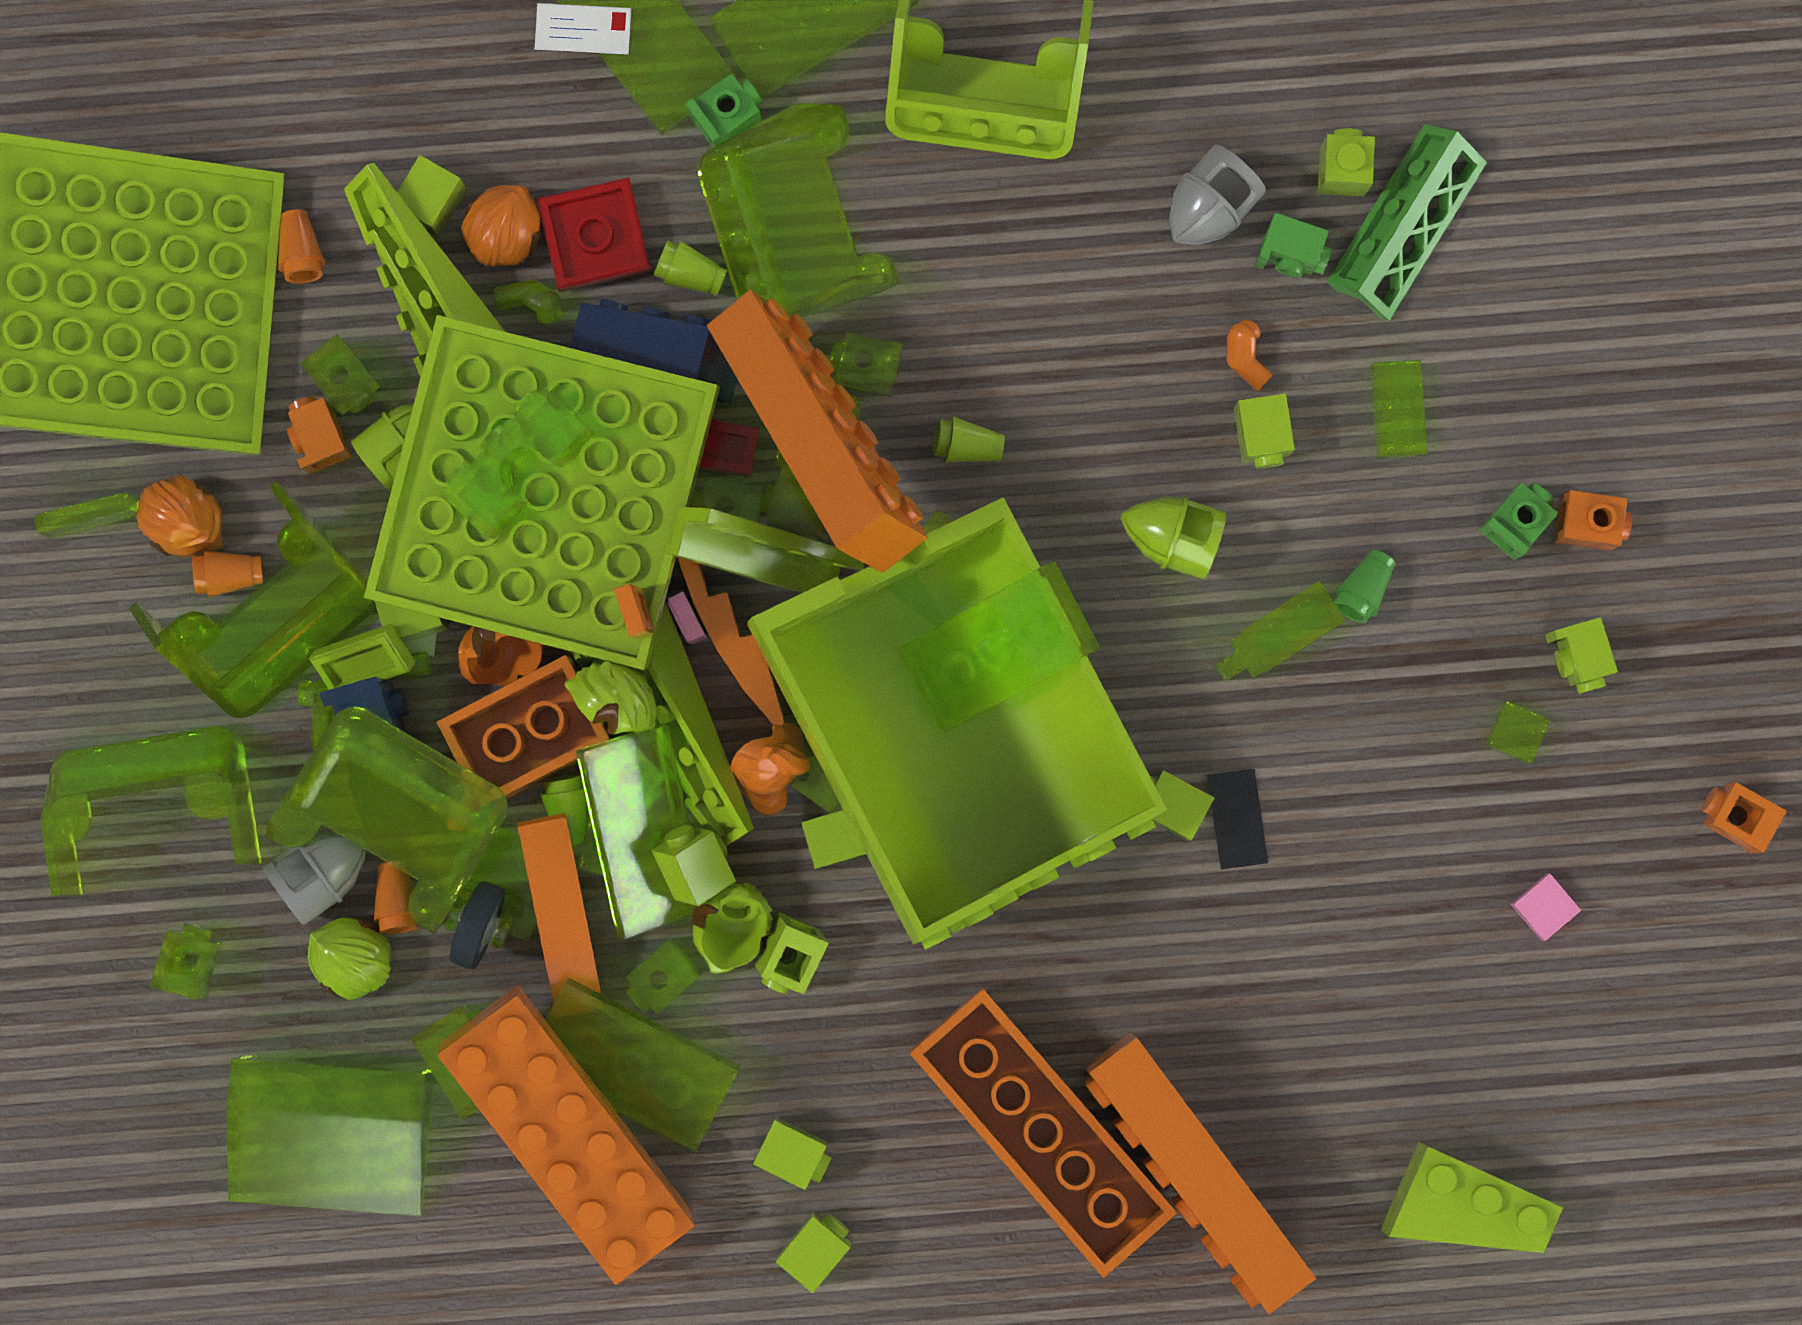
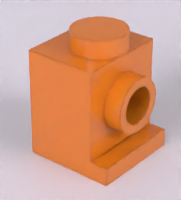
[286,396,354,475]
[1702,782,1787,854]

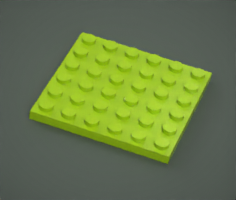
[0,132,284,456]
[364,315,720,671]

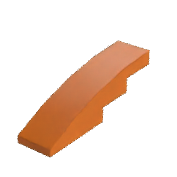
[677,557,786,726]
[517,813,604,1017]

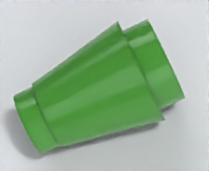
[1333,549,1396,623]

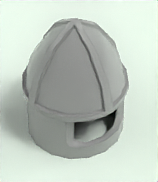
[1169,144,1266,245]
[262,832,367,926]

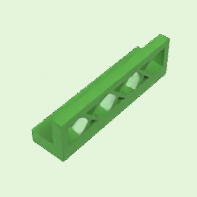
[1327,124,1487,321]

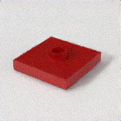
[537,177,652,293]

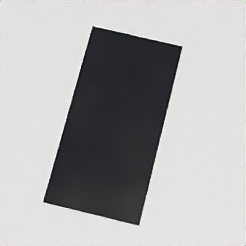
[1207,769,1268,870]

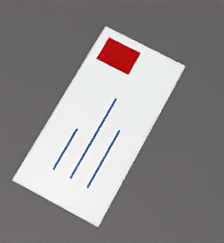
[534,3,631,54]

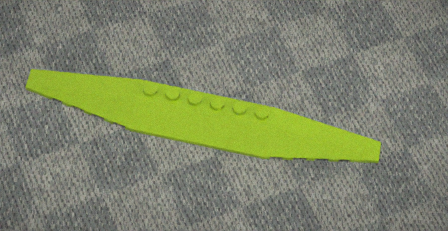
[344,163,754,846]

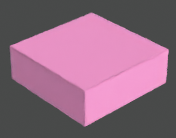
[667,592,707,645]
[1510,873,1581,941]

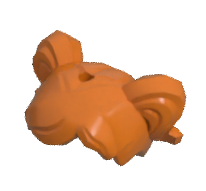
[730,723,811,816]

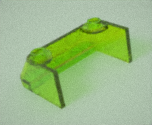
[129,481,376,718]
[41,726,262,897]

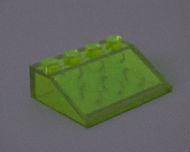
[227,1055,435,1216]

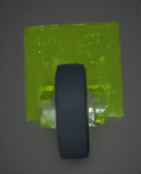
[439,818,537,970]

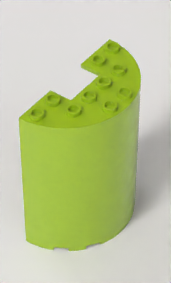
[747,497,1168,950]

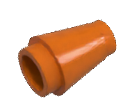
[278,209,326,284]
[192,551,264,598]
[374,861,422,934]

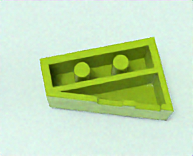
[1380,1142,1563,1253]

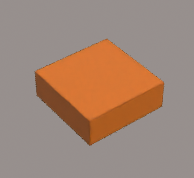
[614,584,655,638]

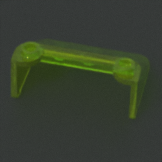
[698,103,900,318]
[265,707,508,934]

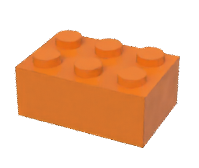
[436,655,615,810]

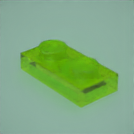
[1371,360,1427,459]

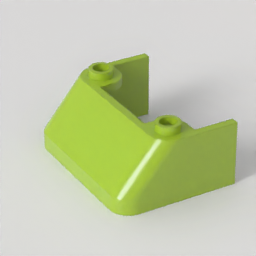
[885,0,1094,159]

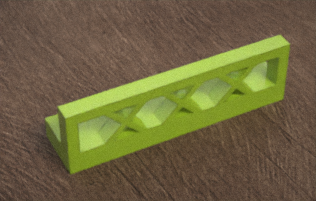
[667,506,864,593]

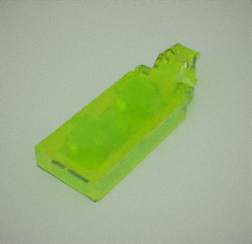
[1215,581,1345,682]

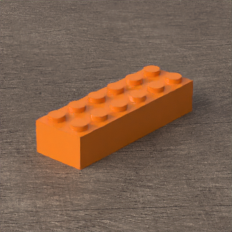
[706,289,928,573]
[437,985,695,1285]
[909,987,1177,1278]
[1083,1033,1317,1314]

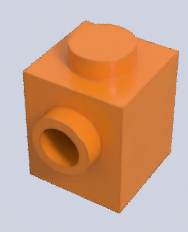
[1554,490,1632,551]

